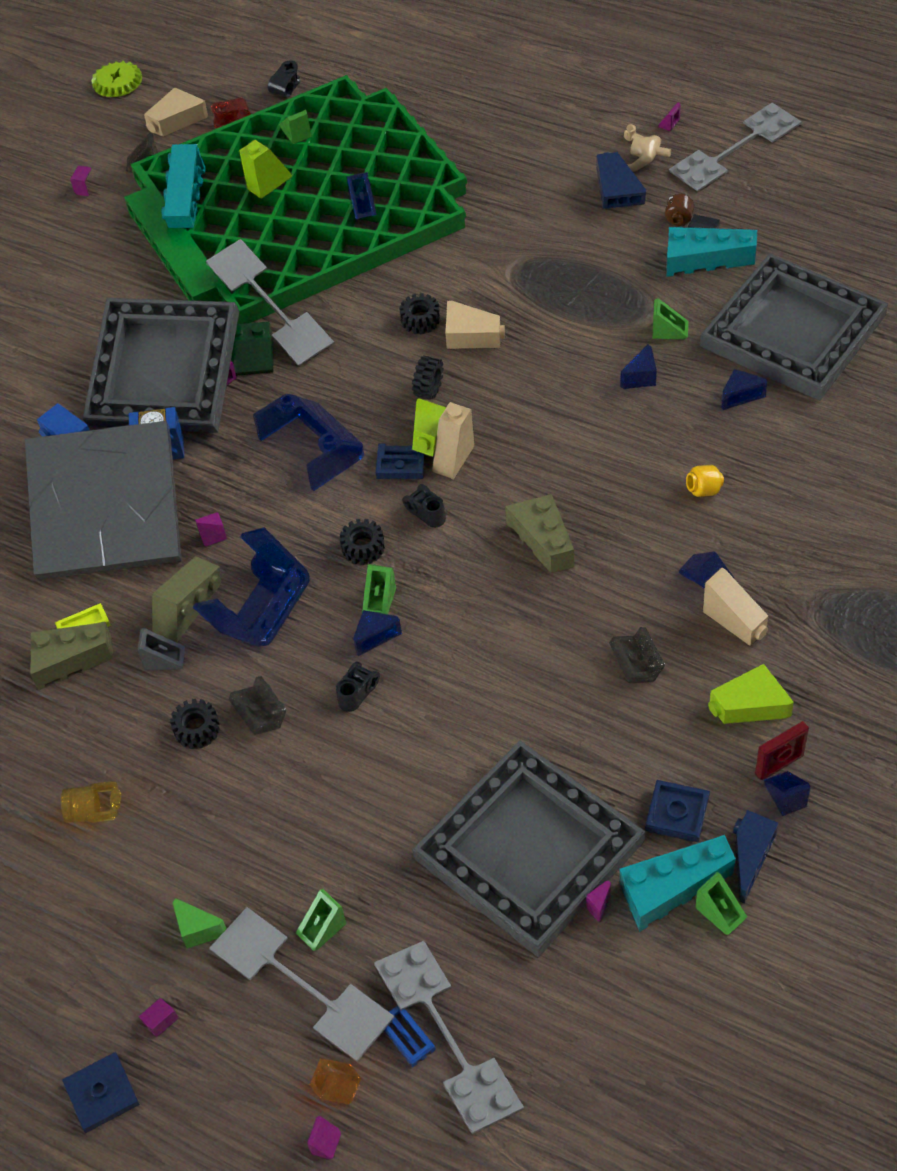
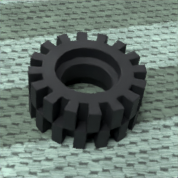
[399,293,440,334]
[412,355,444,400]
[340,519,385,565]
[170,699,220,749]

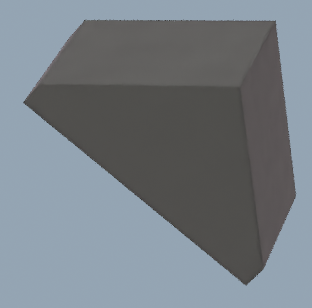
[138,628,185,670]

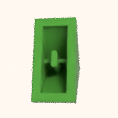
[279,110,311,144]
[653,298,689,340]
[362,564,396,617]
[696,872,747,935]
[296,889,346,951]
[173,898,226,949]

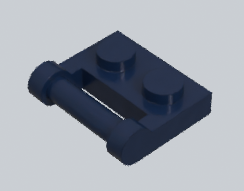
[376,443,426,479]

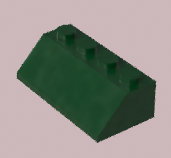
[231,321,274,376]

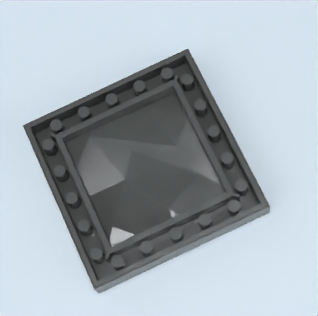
[700,253,888,401]
[82,298,239,433]
[25,421,182,580]
[412,740,645,958]

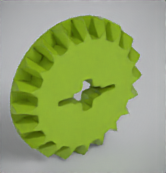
[91,61,142,97]

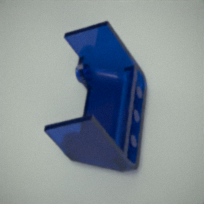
[253,394,364,491]
[193,527,310,647]

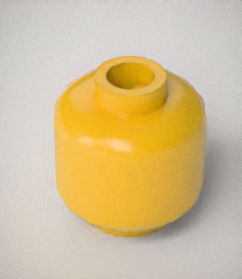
[686,465,724,497]

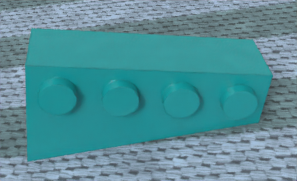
[162,144,206,228]
[666,227,757,277]
[619,835,736,932]

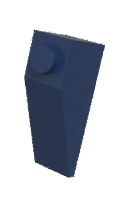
[733,810,778,904]

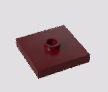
[755,721,809,781]

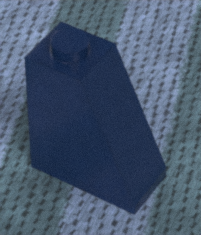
[596,152,646,209]

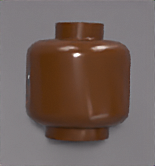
[665,193,695,226]

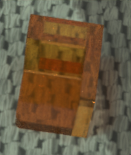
[310,1058,361,1105]

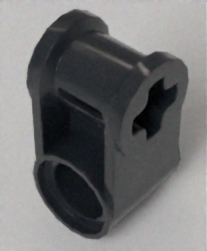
[268,60,300,98]
[402,484,446,528]
[336,661,380,712]

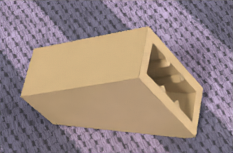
[144,88,208,137]
[446,301,505,349]
[432,402,474,479]
[703,568,768,646]

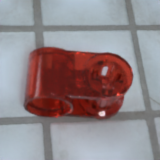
[211,98,251,128]

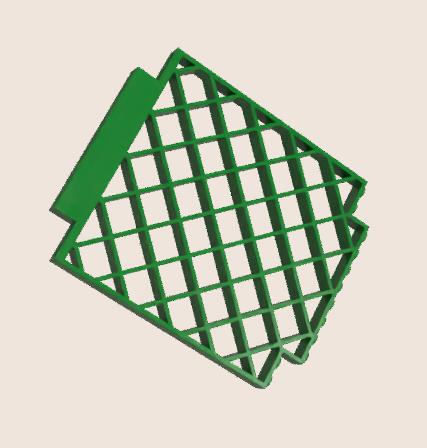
[124,75,467,324]

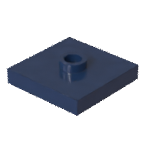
[645,780,710,843]
[62,1052,140,1133]

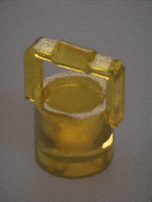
[61,781,121,823]

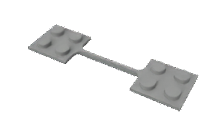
[669,103,802,192]
[206,239,334,366]
[209,907,394,1062]
[374,941,524,1134]

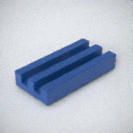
[384,1005,436,1068]

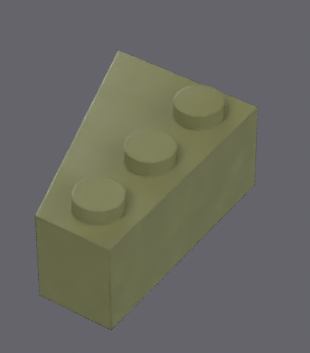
[505,494,575,573]
[152,556,221,643]
[30,622,113,691]

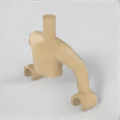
[624,124,671,172]

